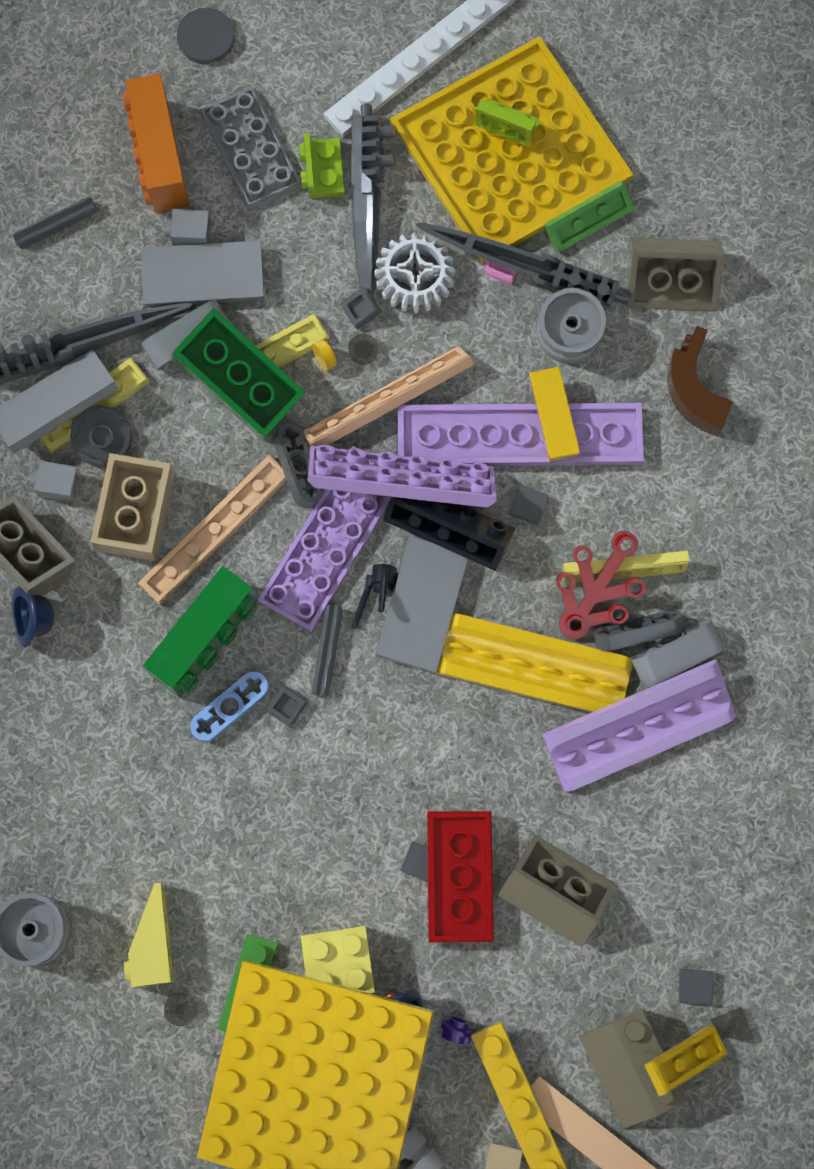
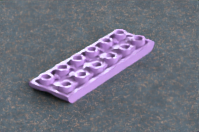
[307,445,497,507]
[257,446,390,632]
[542,659,736,791]

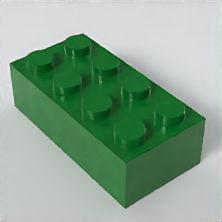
[171,308,306,440]
[142,565,258,698]

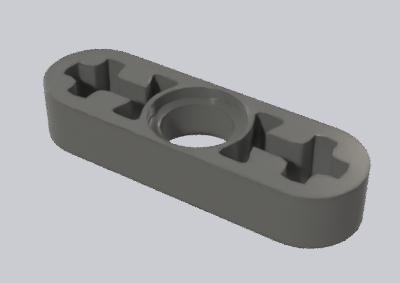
[273,423,324,508]
[594,611,685,651]

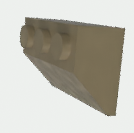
[627,237,724,311]
[0,495,76,595]
[498,834,617,947]
[579,1008,687,1129]

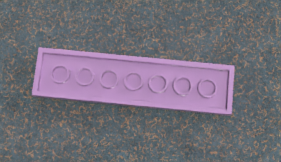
[398,403,644,466]

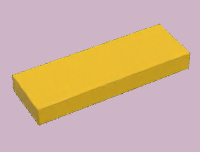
[529,367,580,462]
[644,1024,729,1096]

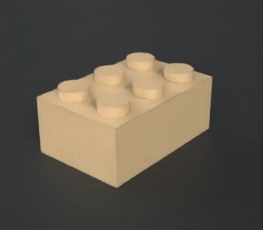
[90,453,175,562]

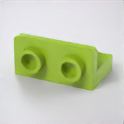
[475,99,540,147]
[299,133,344,199]

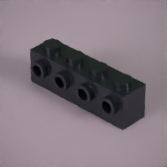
[382,497,516,571]

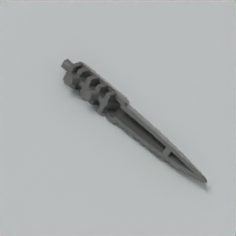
[351,104,396,298]
[416,222,631,307]
[0,302,193,384]

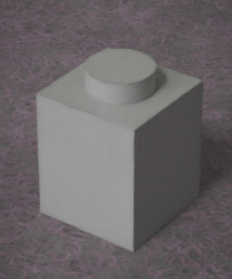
[166,209,211,246]
[31,461,81,503]

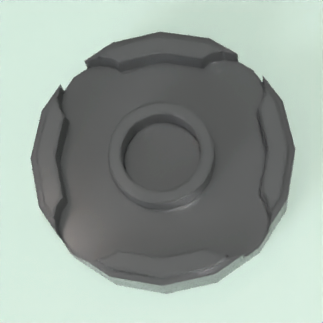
[177,8,235,65]
[70,406,132,468]

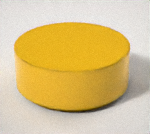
[312,340,337,372]

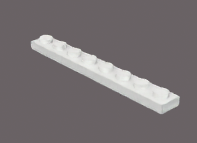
[323,0,516,138]

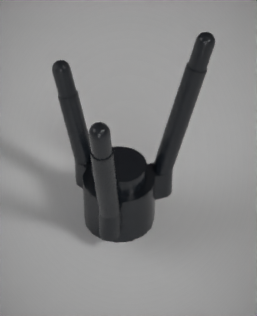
[352,564,397,629]

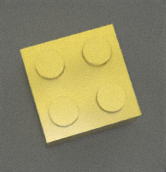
[300,926,375,993]

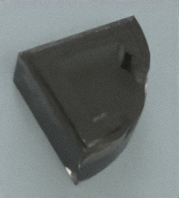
[710,1007,754,1041]

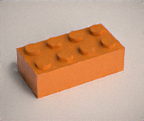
[122,73,190,213]

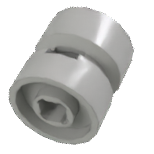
[399,1125,445,1169]

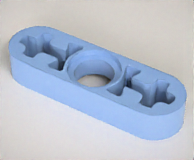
[190,672,269,742]

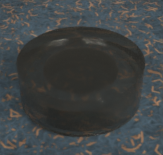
[348,334,379,365]
[164,993,198,1026]

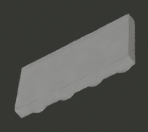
[200,86,302,211]
[141,240,264,308]
[0,348,119,454]
[375,536,468,674]

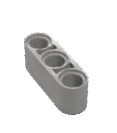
[141,299,229,370]
[631,619,724,688]

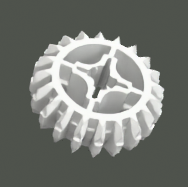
[375,232,456,314]

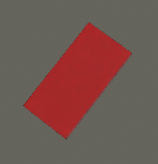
[427,811,494,943]

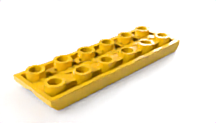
[436,613,633,713]

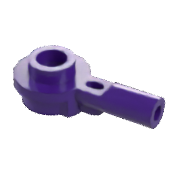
[441,1016,477,1045]

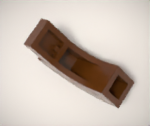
[667,326,733,437]

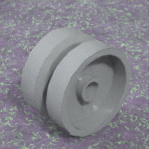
[536,288,606,363]
[0,893,72,967]

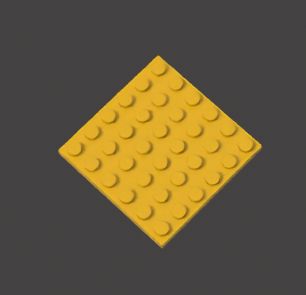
[390,36,634,265]
[197,960,435,1169]

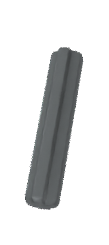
[13,197,97,249]
[312,605,342,697]

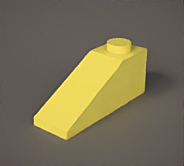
[124,883,174,987]

